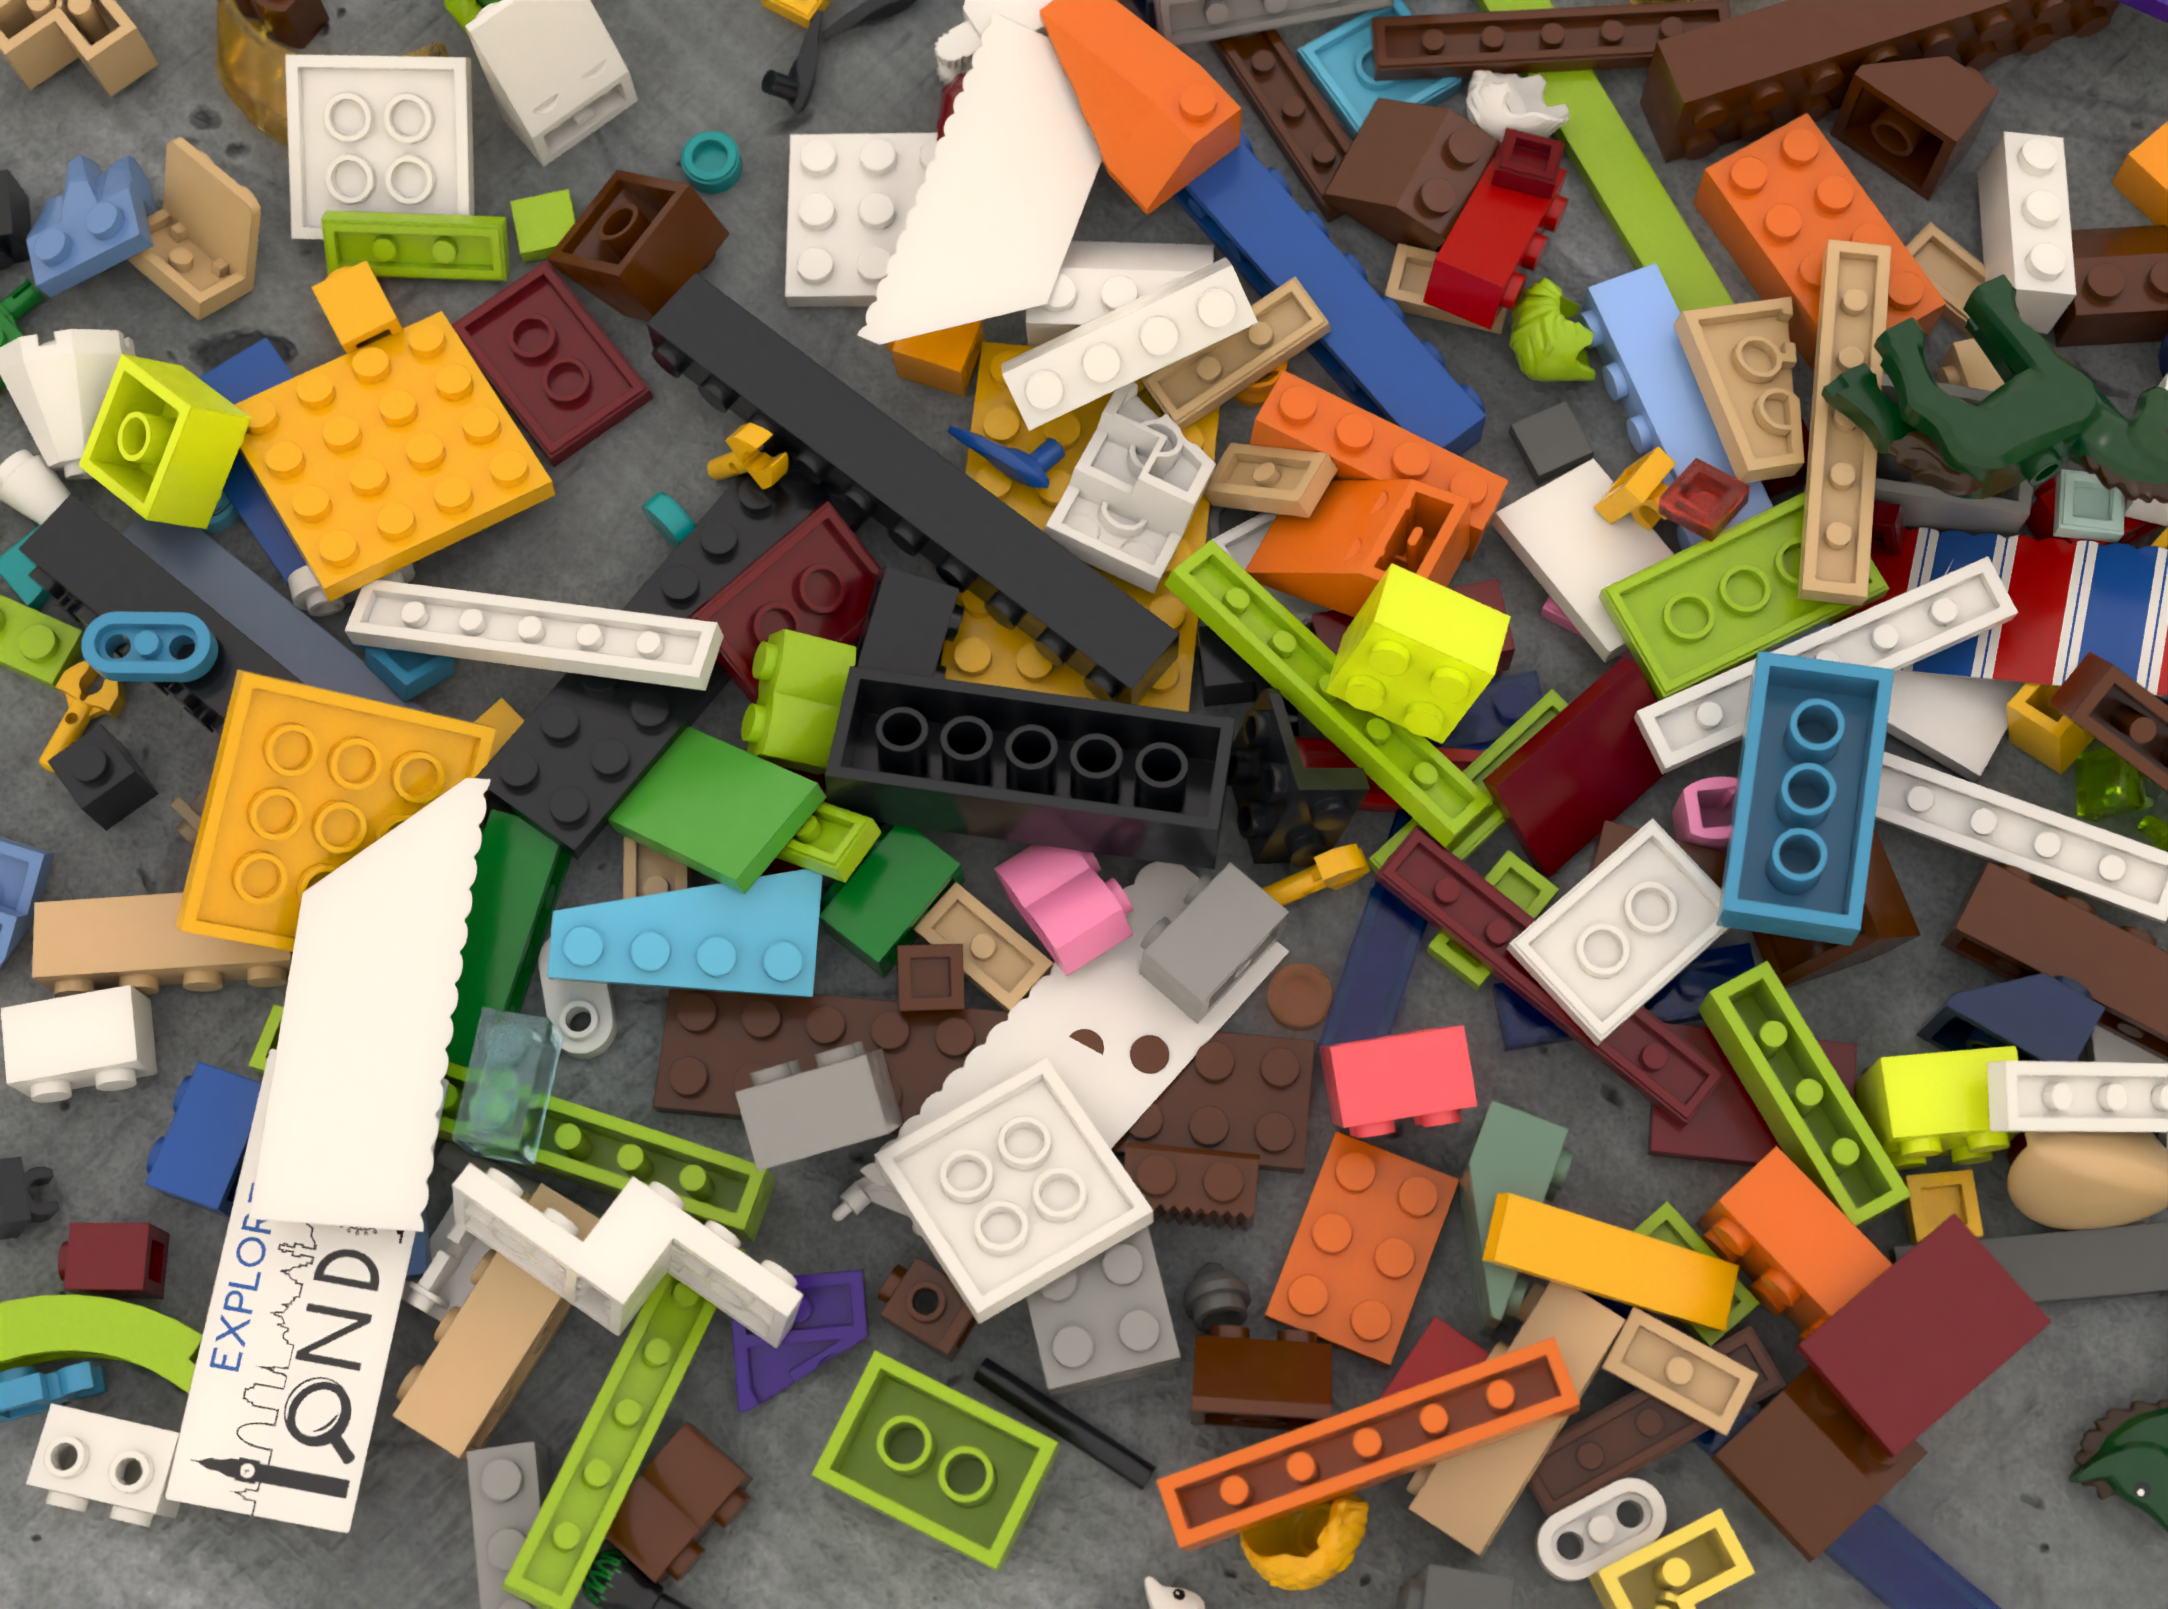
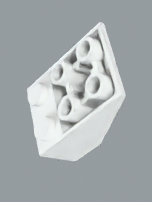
[465,0,638,167]

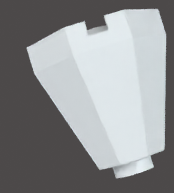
[0,329,136,481]

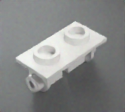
[401,1203,493,1322]

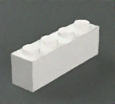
[1001,257,1258,431]

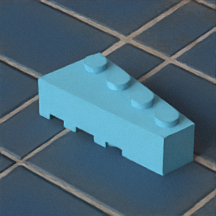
[547,869,822,998]

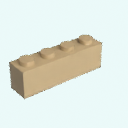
[32,892,293,998]
[392,1183,600,1460]
[1406,1281,1626,1557]

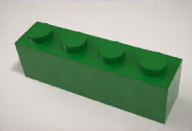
[446,809,572,1078]

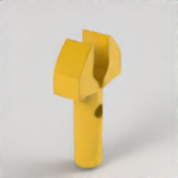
[707,423,789,490]
[39,660,126,773]
[1262,843,1371,906]

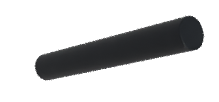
[973,1357,1156,1490]

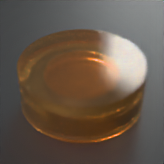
[1267,963,1332,1032]

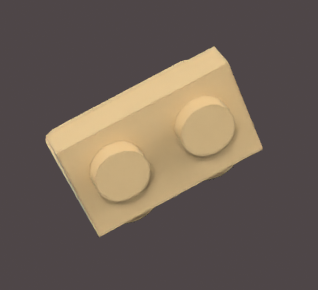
[127,137,261,321]

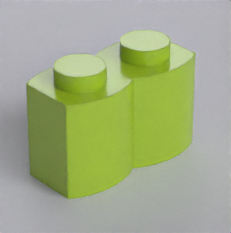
[741,629,856,775]

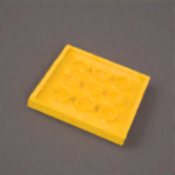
[234,311,555,602]
[175,669,496,952]

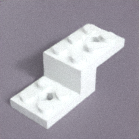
[452,1163,803,1349]

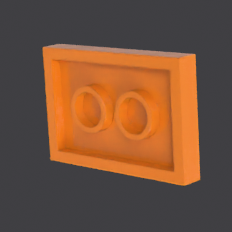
[1264,1131,1460,1368]

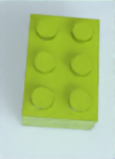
[811,1350,1061,1574]

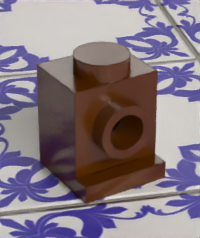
[878,1257,977,1363]

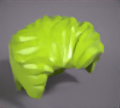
[1509,277,1596,382]

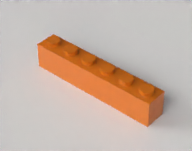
[1156,1337,1580,1552]

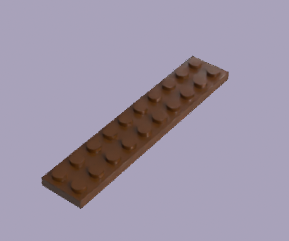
[653,989,1315,1174]

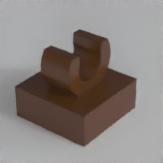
[896,944,965,1012]

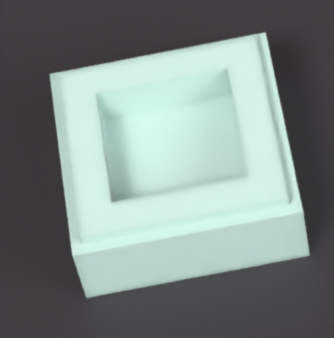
[2053,469,2125,543]

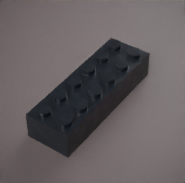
[19,493,305,736]
[825,666,1235,870]

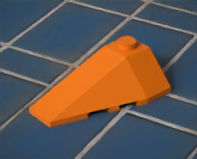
[1039,0,1242,215]

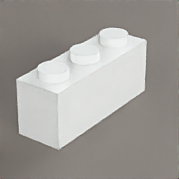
[1977,131,2076,334]

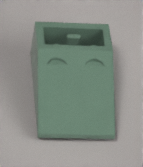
[1457,1100,1574,1338]

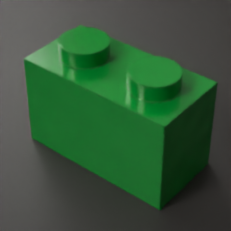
[819,825,965,978]

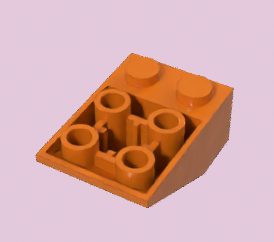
[1245,479,1471,618]

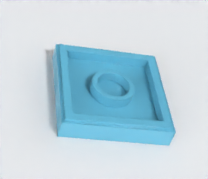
[1297,0,1462,139]

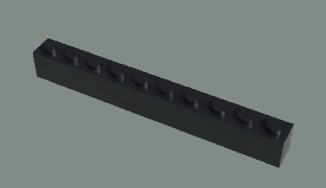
[647,273,1180,705]

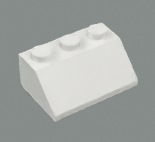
[1026,241,1214,346]

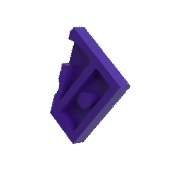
[731,1269,869,1412]

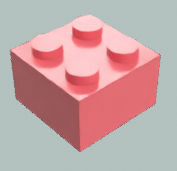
[1319,1025,1478,1138]

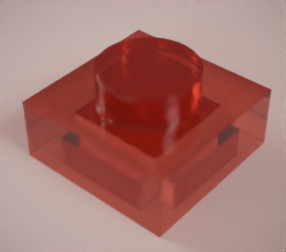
[1658,458,1750,542]

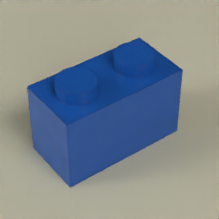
[145,1061,261,1218]

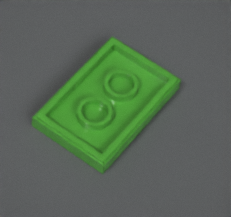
[608,726,827,894]

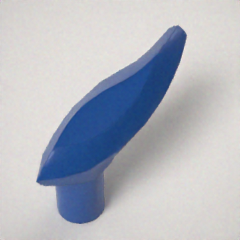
[948,426,1065,488]

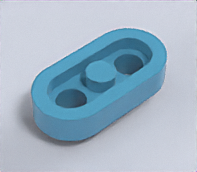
[81,611,218,682]

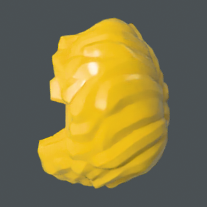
[1240,1494,1369,1592]

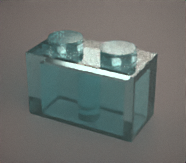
[452,1008,563,1165]

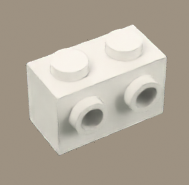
[1,985,158,1103]
[26,1403,181,1527]

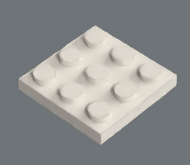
[285,54,475,239]
[785,133,938,307]
[874,1057,1154,1324]

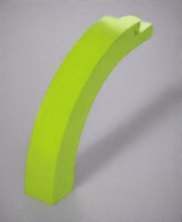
[0,1295,203,1394]

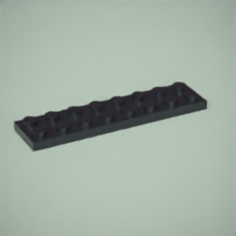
[475,445,866,860]

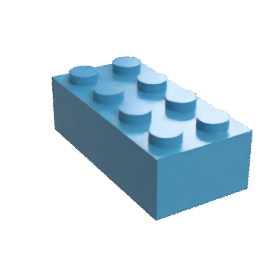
[1716,651,1894,946]

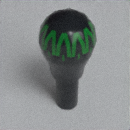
[582,1549,692,1609]

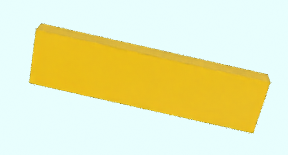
[1482,1193,1739,1332]

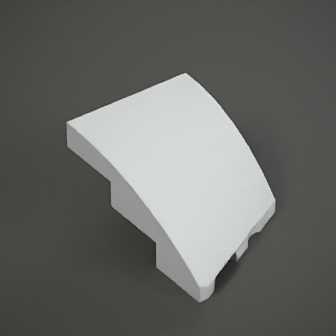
[1044,382,1216,594]

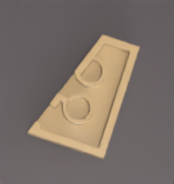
[1673,296,1805,484]

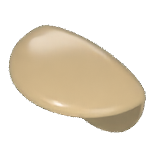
[2007,1132,2168,1231]

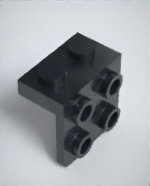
[1228,689,1370,867]

